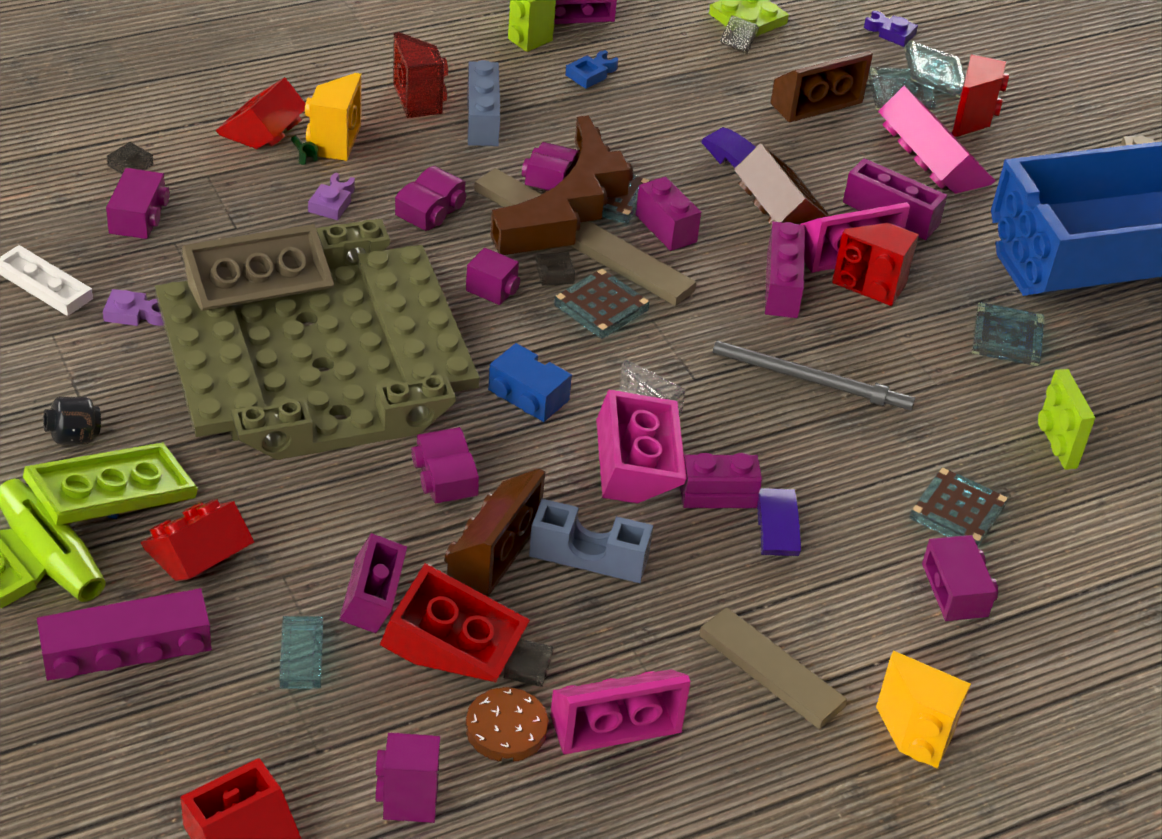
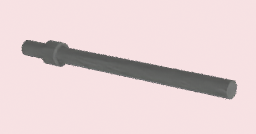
[713,340,915,411]

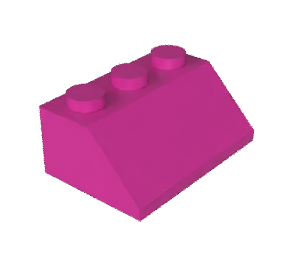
[800,202,910,273]
[596,389,687,503]
[550,669,691,755]

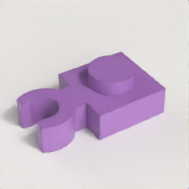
[308,173,355,220]
[103,289,164,326]

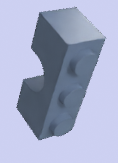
[467,60,500,146]
[529,499,653,583]

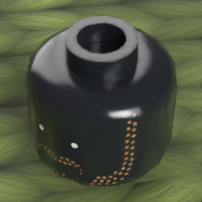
[43,397,101,445]

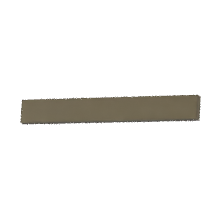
[474,168,696,306]

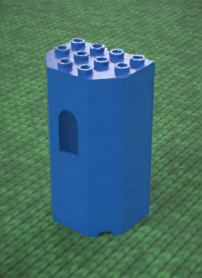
[991,141,1162,296]

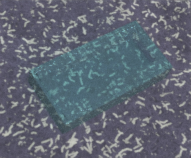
[279,616,323,689]

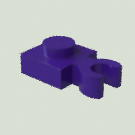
[864,10,918,47]

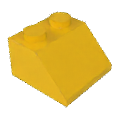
[305,73,361,161]
[876,650,971,769]

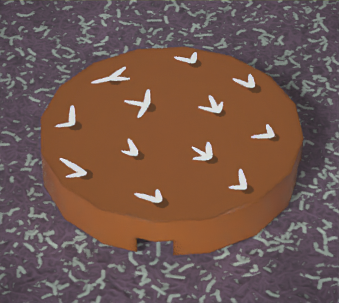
[465,687,549,762]

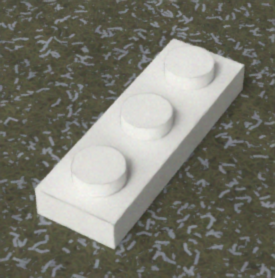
[0,245,93,316]

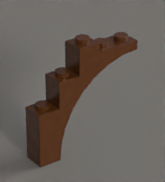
[490,115,633,255]

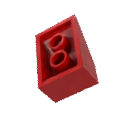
[379,563,530,682]

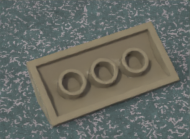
[182,224,334,311]

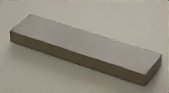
[699,607,847,730]

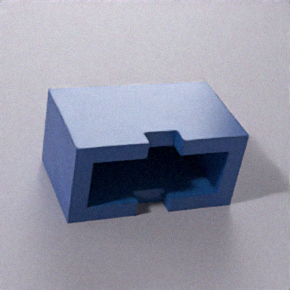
[488,343,572,422]

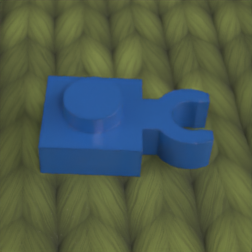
[565,50,618,89]

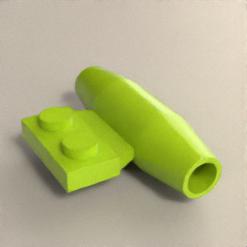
[0,479,106,609]

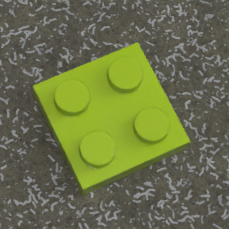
[709,0,789,41]
[1038,369,1096,470]

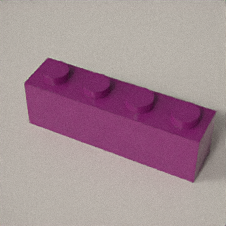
[37,588,212,681]

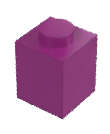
[466,247,520,305]

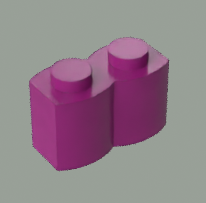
[521,142,580,190]
[395,166,467,231]
[411,427,479,504]

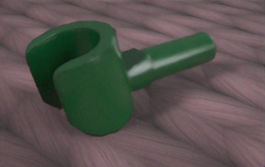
[291,135,318,165]

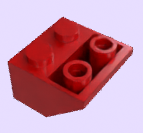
[832,223,919,306]
[141,499,255,581]
[180,758,302,839]

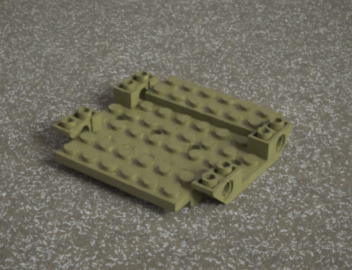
[155,218,480,460]

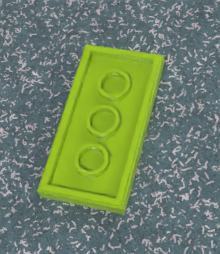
[23,442,198,525]

